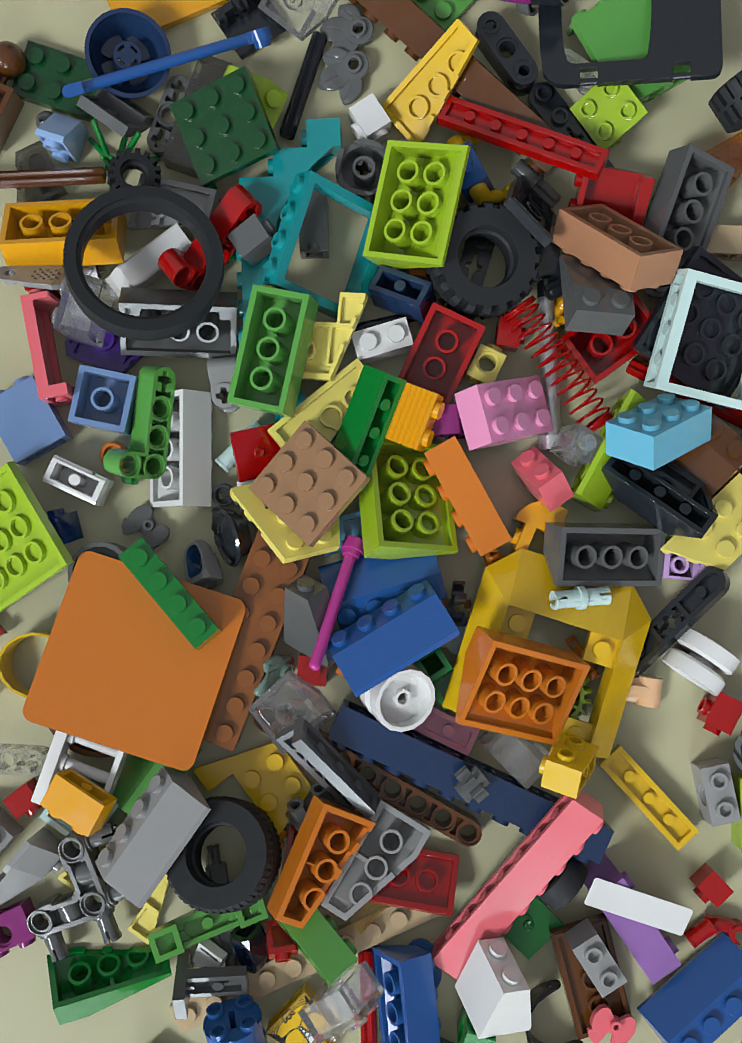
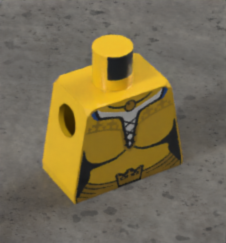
[266,982,336,1043]

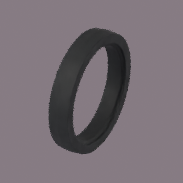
[63,185,224,341]

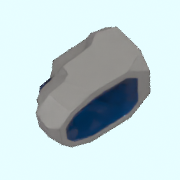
[184,540,223,589]

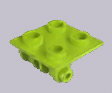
[570,85,649,149]

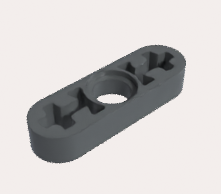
[147,75,193,157]

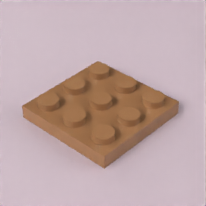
[248,420,371,547]

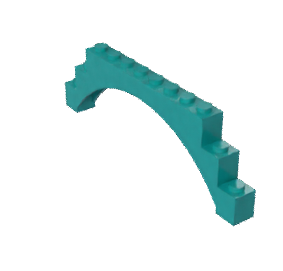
[236,118,342,445]

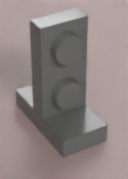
[172,949,249,1020]

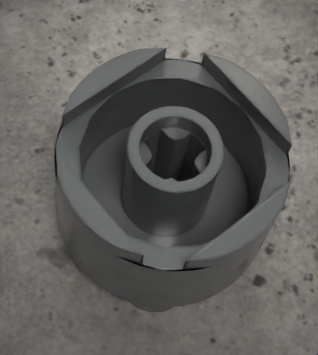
[335,139,386,204]

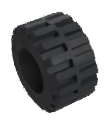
[708,70,742,133]

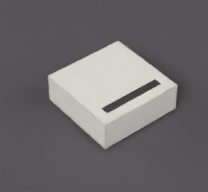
[192,939,228,968]

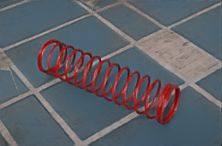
[503,295,614,436]

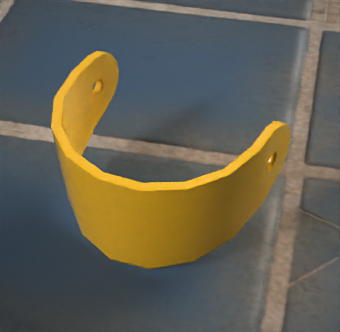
[0,630,51,698]

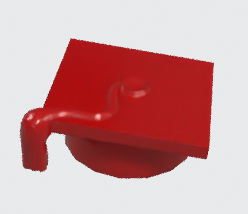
[230,422,281,482]

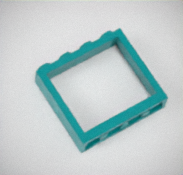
[260,170,378,324]

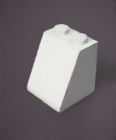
[455,937,531,1039]

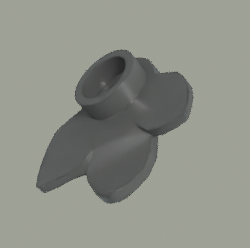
[320,4,374,52]
[318,48,369,106]

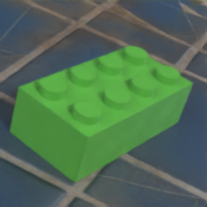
[227,284,319,418]

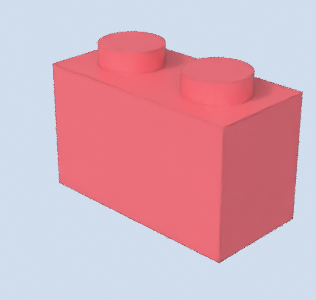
[510,446,575,512]

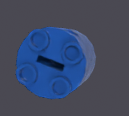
[203,995,268,1043]

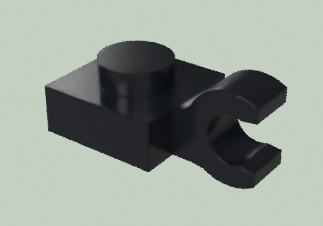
[441,581,472,627]

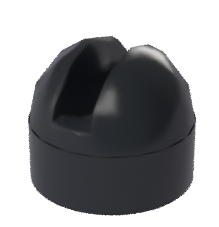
[212,483,234,507]

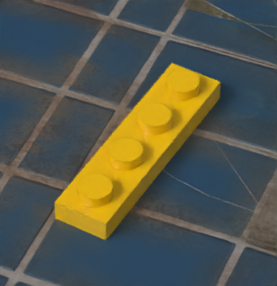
[597,744,699,851]

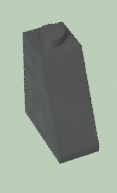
[283,574,340,668]

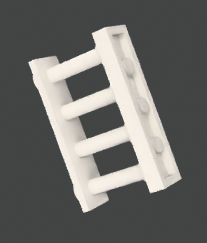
[31,730,128,819]

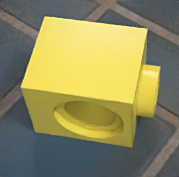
[464,343,507,385]

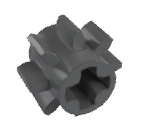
[453,765,491,804]

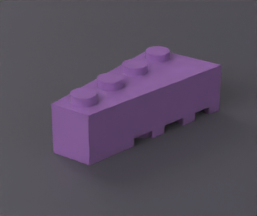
[584,853,682,984]

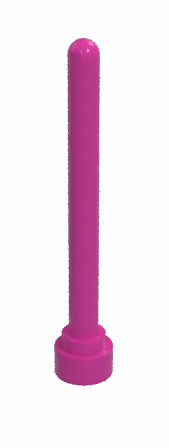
[309,536,364,671]

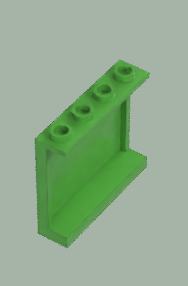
[566,0,690,104]

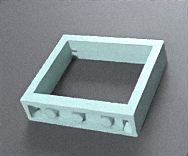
[643,268,742,410]

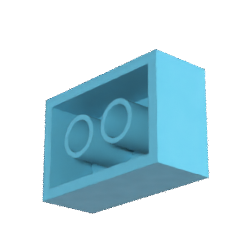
[606,393,712,471]

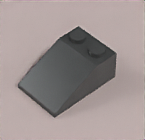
[559,255,635,336]

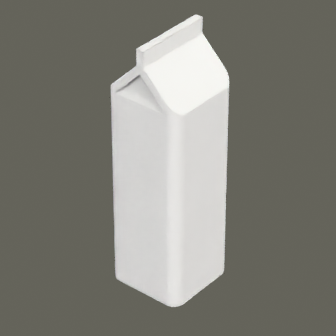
[105,223,192,297]

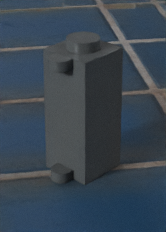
[299,189,329,259]

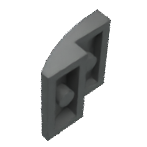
[76,88,155,138]

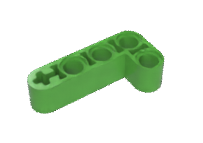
[103,365,176,479]

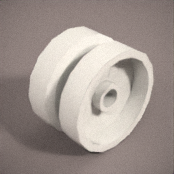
[662,629,740,697]
[360,664,435,732]

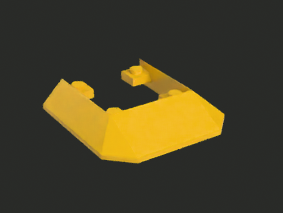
[442,548,651,759]

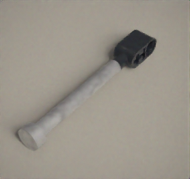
[530,233,568,452]

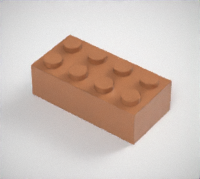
[551,204,683,292]

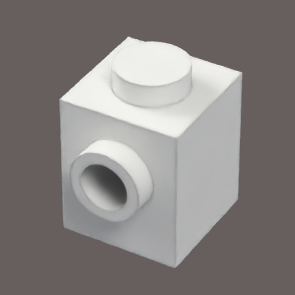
[349,93,391,143]

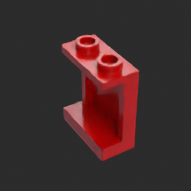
[568,166,655,226]

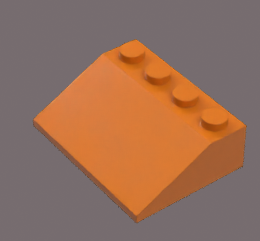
[455,626,591,745]

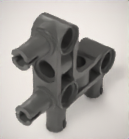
[27,822,126,962]

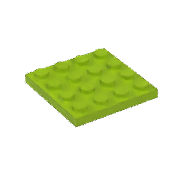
[0,461,74,613]

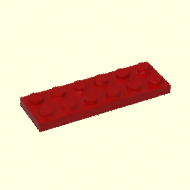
[281,825,460,917]

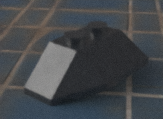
[601,457,719,539]

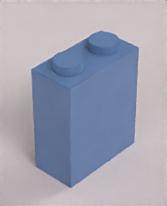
[0,376,73,466]

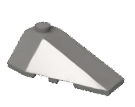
[321,800,432,921]
[0,827,62,905]

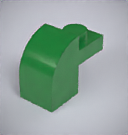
[414,648,453,710]

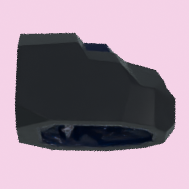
[230,921,268,974]

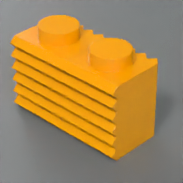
[385,382,445,452]

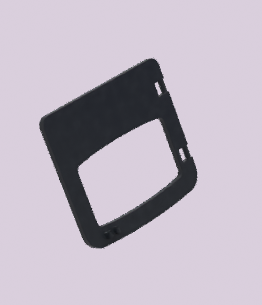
[538,0,723,89]

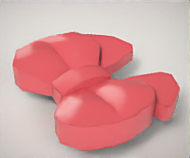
[587,1004,636,1043]

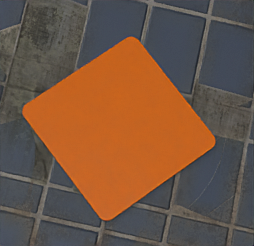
[23,551,246,771]

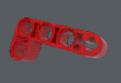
[157,185,262,291]

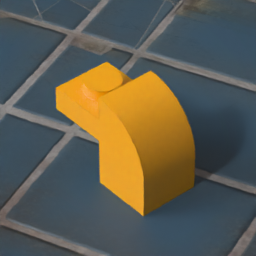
[510,501,569,551]

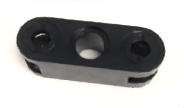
[475,11,538,96]

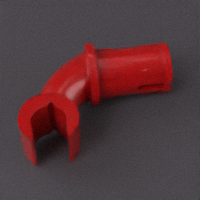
[684,914,742,948]

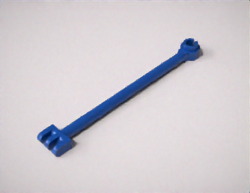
[62,26,273,98]

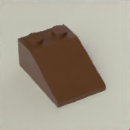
[671,413,742,499]

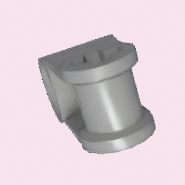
[207,356,239,413]

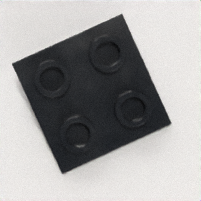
[211,0,288,60]

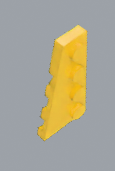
[381,18,480,142]

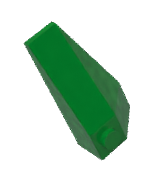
[47,946,172,1025]

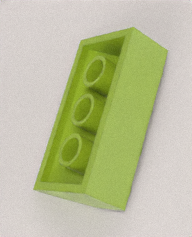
[570,389,647,512]

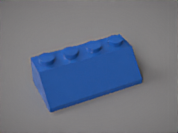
[318,554,448,630]
[327,580,461,698]
[637,932,742,1043]
[372,945,441,1043]

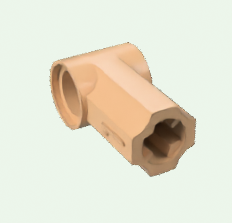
[627,675,663,708]

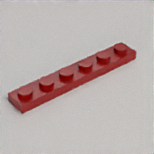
[437,95,610,181]

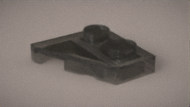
[15,140,68,203]

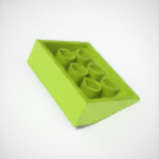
[362,140,471,269]
[359,438,458,559]

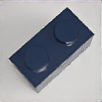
[368,265,436,323]

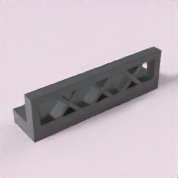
[276,718,378,818]

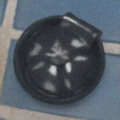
[211,507,252,568]

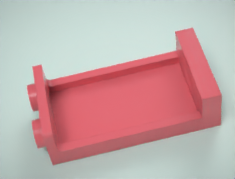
[20,288,75,407]

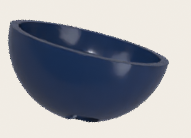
[84,8,171,99]

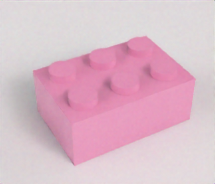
[454,375,554,451]

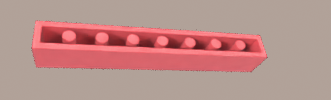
[431,791,604,980]

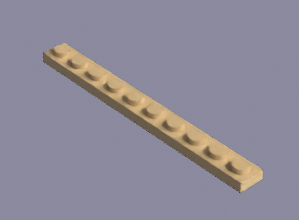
[169,905,441,1033]

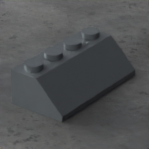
[643,144,735,269]
[118,287,237,358]
[543,522,666,586]

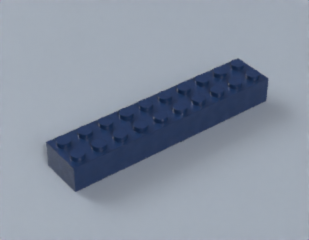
[327,698,614,864]

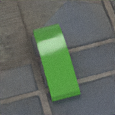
[147,898,269,964]

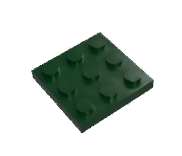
[170,65,281,187]

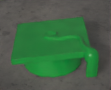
[504,896,564,960]

